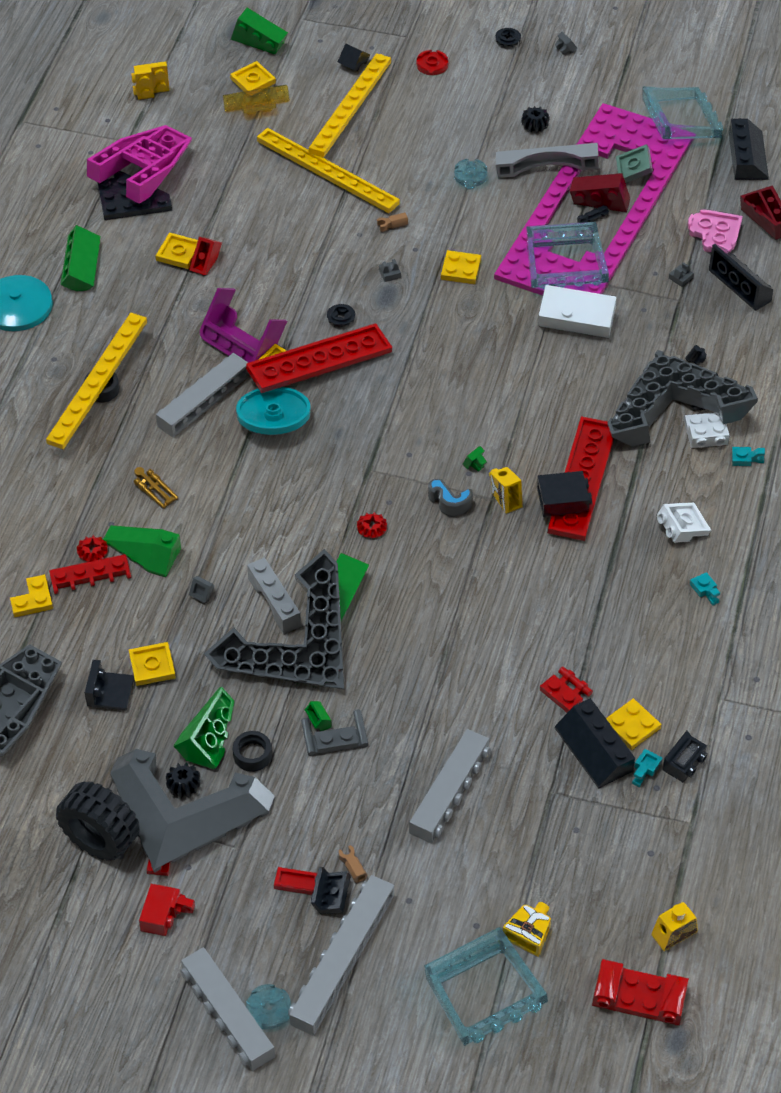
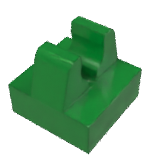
[462,446,487,472]

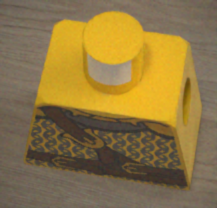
[651,902,698,951]

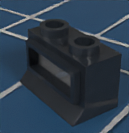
[663,730,708,783]

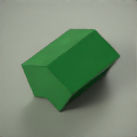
[304,701,332,731]

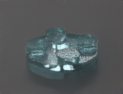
[454,159,488,189]
[246,984,291,1029]

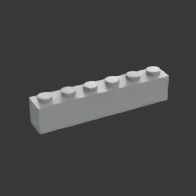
[156,353,250,437]
[409,729,491,844]
[180,947,275,1071]

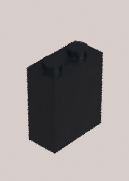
[537,471,592,517]

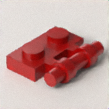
[540,667,593,713]

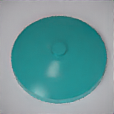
[0,275,53,331]
[236,387,311,435]

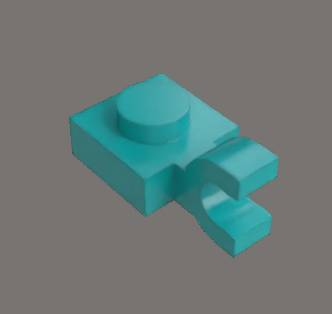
[732,447,765,466]
[690,572,720,606]
[632,749,663,787]

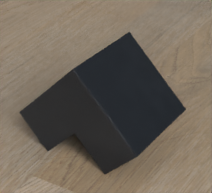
[337,43,370,72]

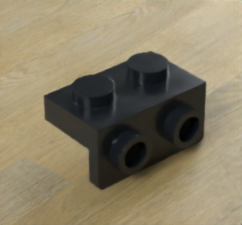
[311,867,351,915]

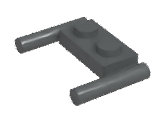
[301,709,369,756]

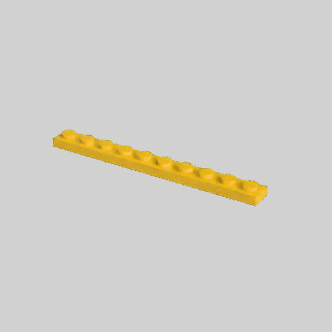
[309,53,391,157]
[257,128,400,213]
[46,312,147,450]

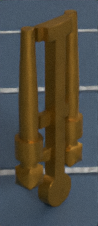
[134,467,179,509]

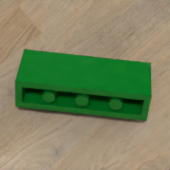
[60,225,101,291]
[336,553,369,621]

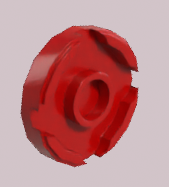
[416,50,449,75]

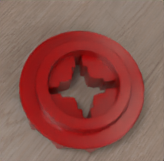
[357,512,387,538]
[77,535,108,562]

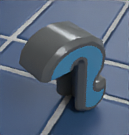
[428,479,473,516]

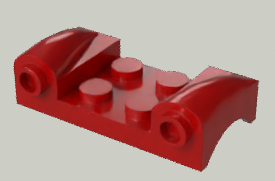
[592,959,689,1026]

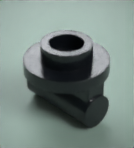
[685,345,707,365]

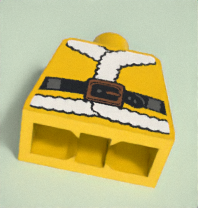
[489,467,523,514]
[502,902,551,957]

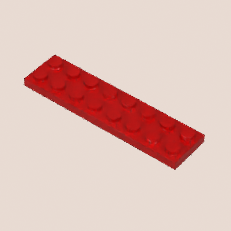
[246,323,393,393]
[547,416,614,541]

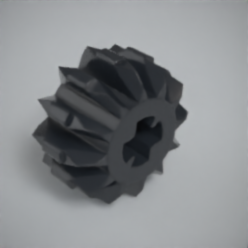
[521,106,550,133]
[166,762,201,798]

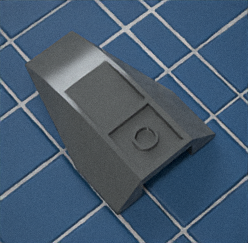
[0,644,62,757]

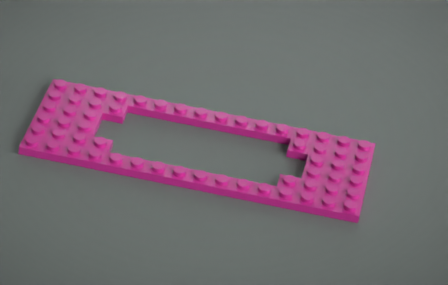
[494,103,695,296]

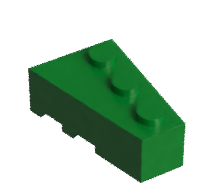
[230,7,288,54]

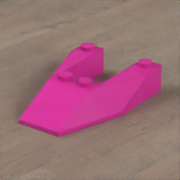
[87,125,192,204]

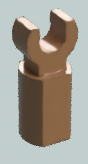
[377,212,408,232]
[339,845,367,883]

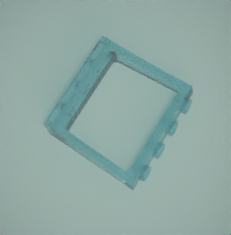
[642,86,723,139]
[526,222,609,289]
[424,927,548,1046]

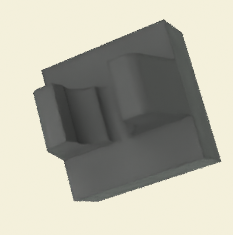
[555,32,577,54]
[379,259,401,282]
[669,262,694,287]
[189,576,215,603]

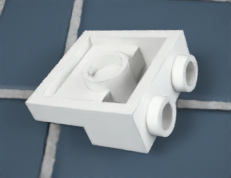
[684,412,729,448]
[657,503,711,543]

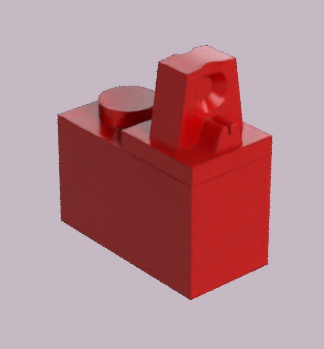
[139,883,195,936]

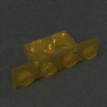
[223,85,290,115]

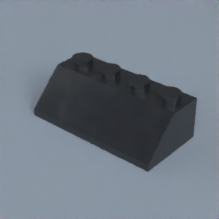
[729,118,769,180]
[709,244,774,311]
[555,698,635,789]

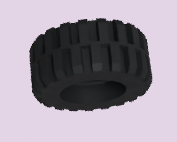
[56,781,139,861]

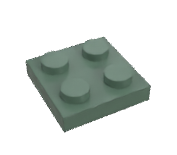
[616,144,653,183]

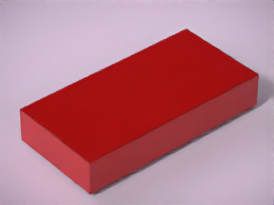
[274,867,317,895]

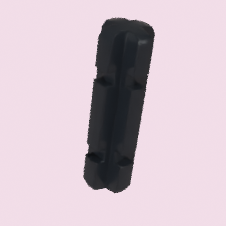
[577,206,609,225]

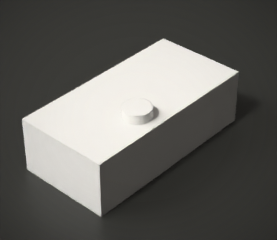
[539,285,616,338]

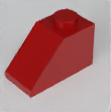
[189,236,222,275]

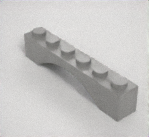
[496,143,599,178]

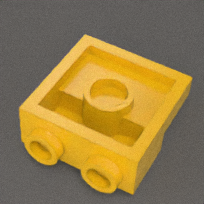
[131,61,170,100]

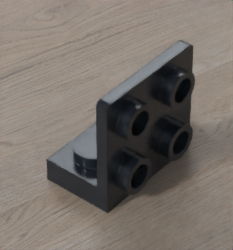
[84,660,134,710]

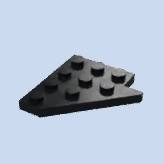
[97,171,172,220]

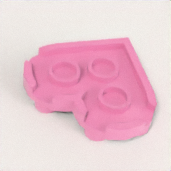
[688,210,743,252]

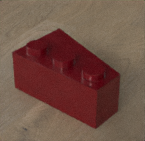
[569,173,631,213]
[740,185,781,240]

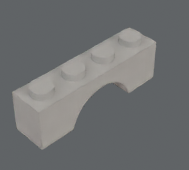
[247,557,301,634]

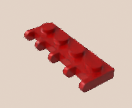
[49,554,131,594]

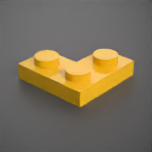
[10,575,53,618]

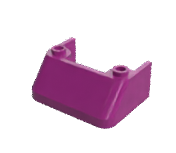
[200,288,288,363]

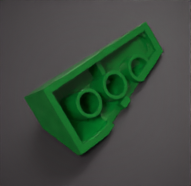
[103,525,181,578]
[173,687,234,769]

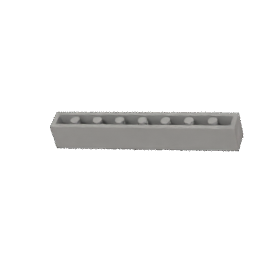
[288,875,394,1036]

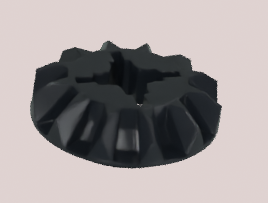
[495,28,521,47]
[327,304,355,327]

